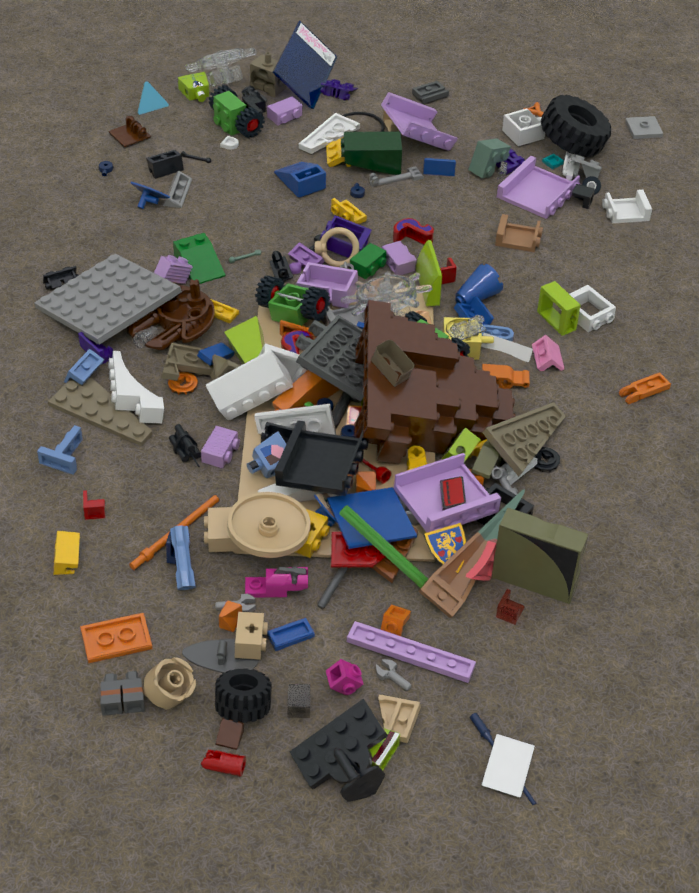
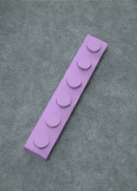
[347,621,476,683]

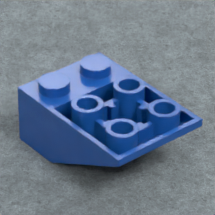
[274,162,326,198]

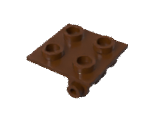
[109,116,151,147]

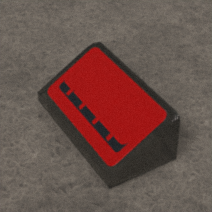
[440,476,466,511]

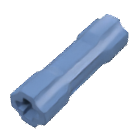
[170,525,196,590]

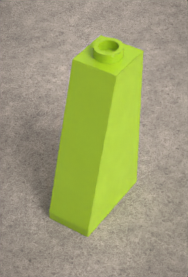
[224,316,265,364]

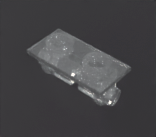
[446,315,487,340]

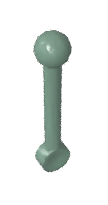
[229,250,261,263]

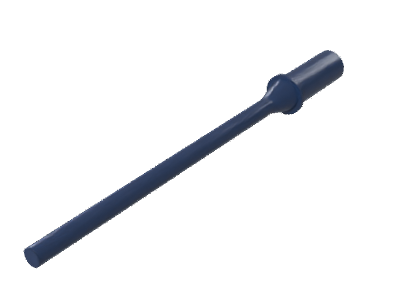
[470,713,537,805]

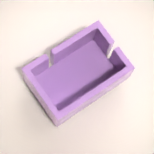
[297,262,358,308]

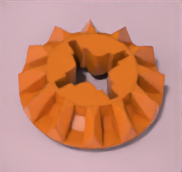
[168,372,198,395]

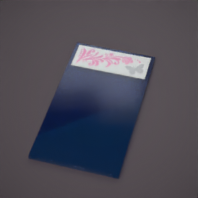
[272,20,337,109]

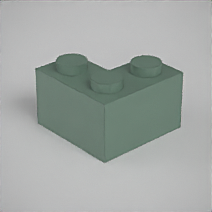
[468,138,511,178]

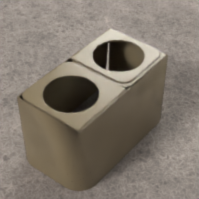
[371,340,414,387]

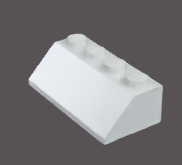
[206,350,293,420]

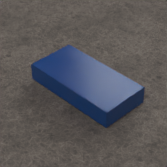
[197,342,235,366]
[267,618,315,651]

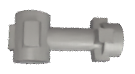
[491,466,518,495]

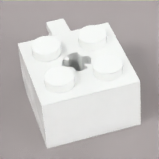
[502,108,545,146]

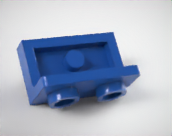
[454,297,494,326]

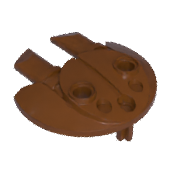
[127,279,215,350]

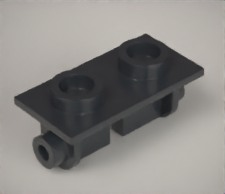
[269,251,293,281]
[43,266,79,290]

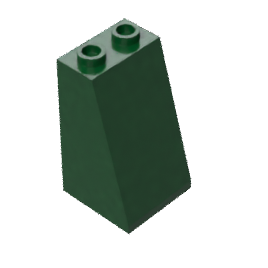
[341,131,402,175]

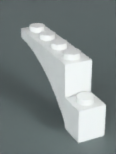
[108,351,164,424]

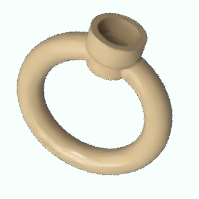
[315,227,359,268]

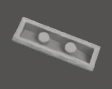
[163,171,192,208]

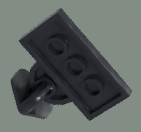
[289,699,388,802]

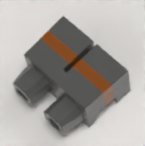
[100,671,145,716]

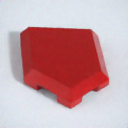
[331,532,386,567]

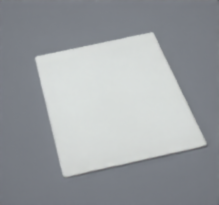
[482,734,535,797]

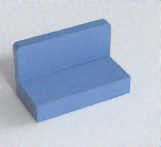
[64,349,104,385]

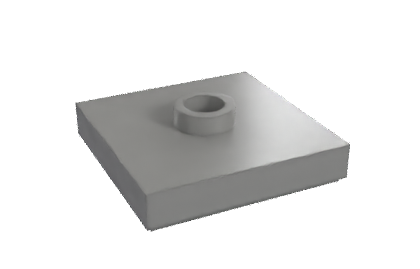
[625,116,663,139]

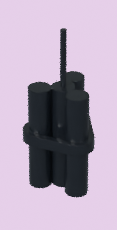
[169,424,201,467]

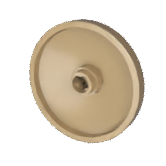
[227,492,310,558]

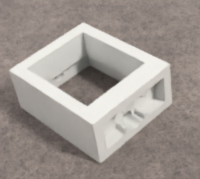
[560,285,616,332]

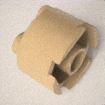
[143,657,196,710]

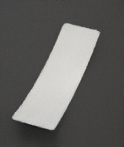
[481,333,533,362]

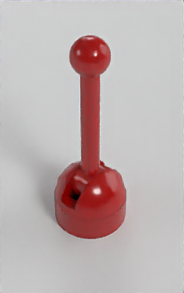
[362,458,392,484]

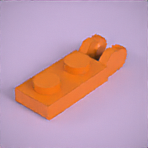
[619,372,671,405]

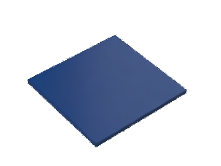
[327,487,417,549]

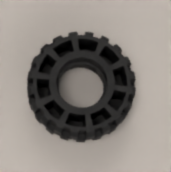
[541,95,611,157]

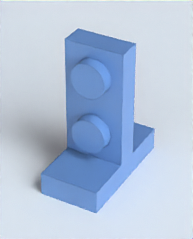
[37,425,83,475]

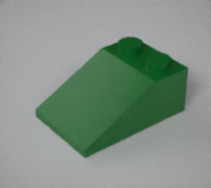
[173,233,226,284]

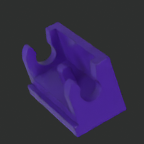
[78,332,113,365]

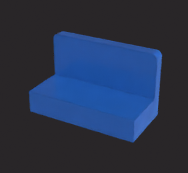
[423,158,456,176]

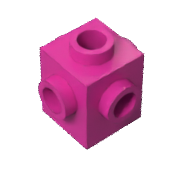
[326,659,364,695]

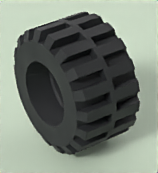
[215,668,272,723]

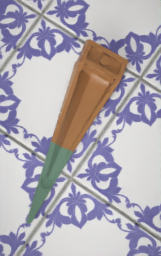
[418,489,525,618]

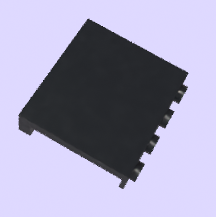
[275,420,369,496]

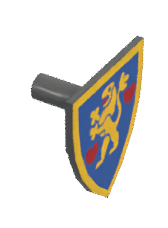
[424,523,466,573]

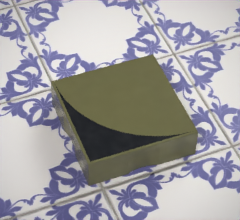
[491,508,589,604]

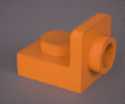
[380,604,411,636]

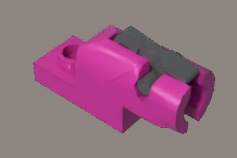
[245,566,308,598]

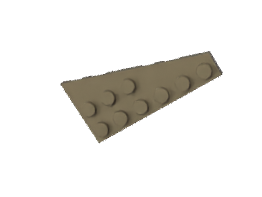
[48,377,152,446]
[482,402,565,477]

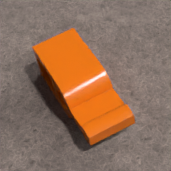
[482,364,530,389]

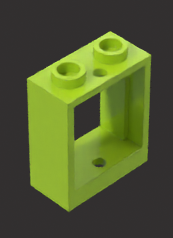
[537,281,581,336]

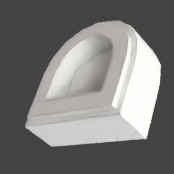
[220,136,239,150]

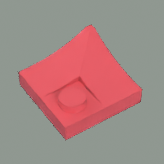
[466,539,497,581]

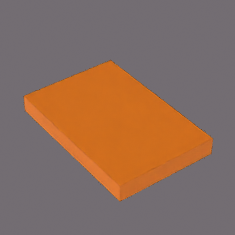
[80,613,153,663]

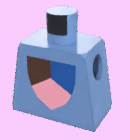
[247,432,286,478]

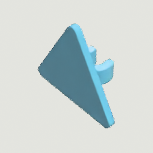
[138,82,169,115]

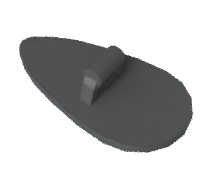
[182,639,259,673]

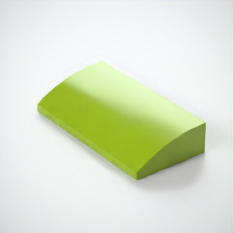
[416,240,442,306]

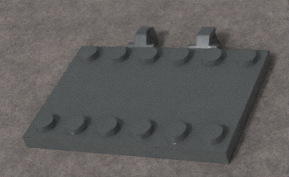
[295,315,364,401]

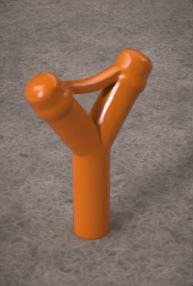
[524,102,544,117]

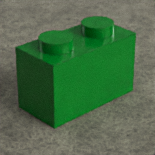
[350,243,387,280]

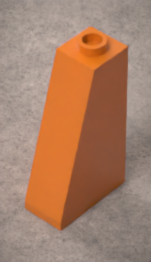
[272,370,340,411]

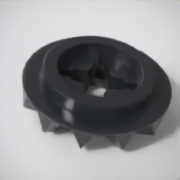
[534,447,560,472]

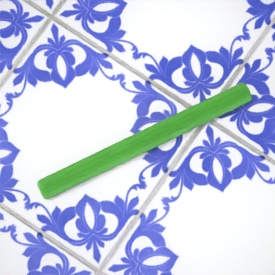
[339,505,428,588]

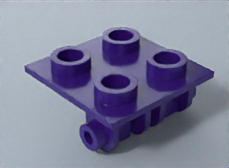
[321,79,358,100]

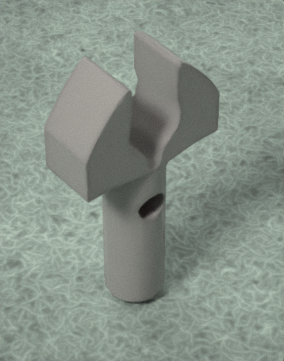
[215,594,256,612]
[376,659,412,691]

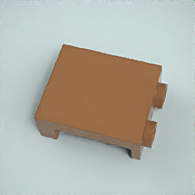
[495,214,543,252]

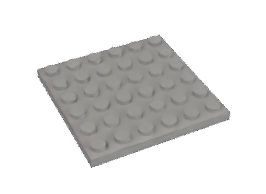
[34,254,182,345]

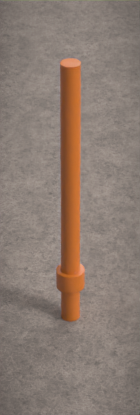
[129,495,219,570]

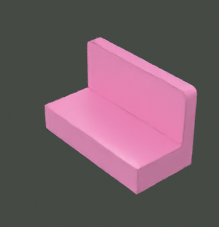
[532,335,564,371]

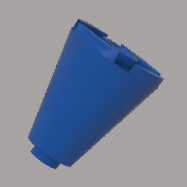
[455,263,503,304]

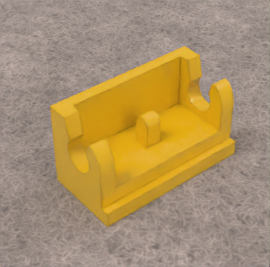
[53,531,80,575]

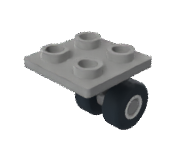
[571,155,602,195]

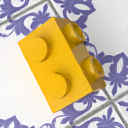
[326,137,351,167]
[331,198,367,224]

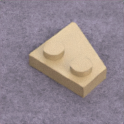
[378,694,421,743]

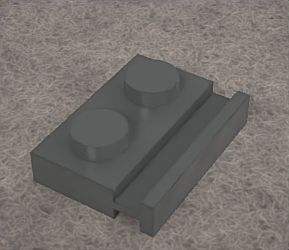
[412,81,449,104]

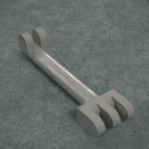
[369,166,424,187]

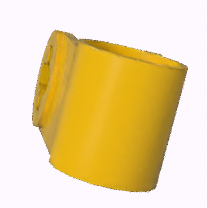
[407,446,427,471]

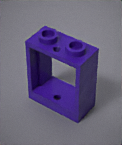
[320,215,372,258]

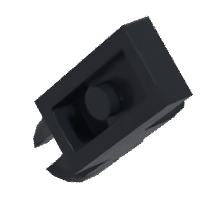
[241,86,267,115]

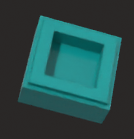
[542,153,564,170]

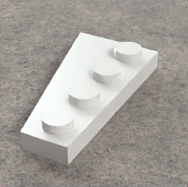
[299,113,360,154]
[254,404,336,435]

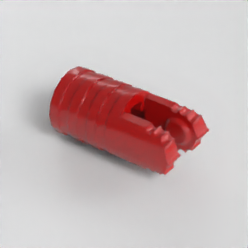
[201,749,246,777]

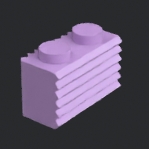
[267,96,302,125]
[382,241,416,276]
[154,255,193,284]
[201,426,240,468]

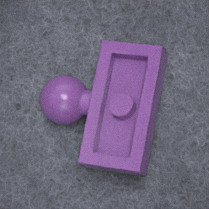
[288,242,324,274]

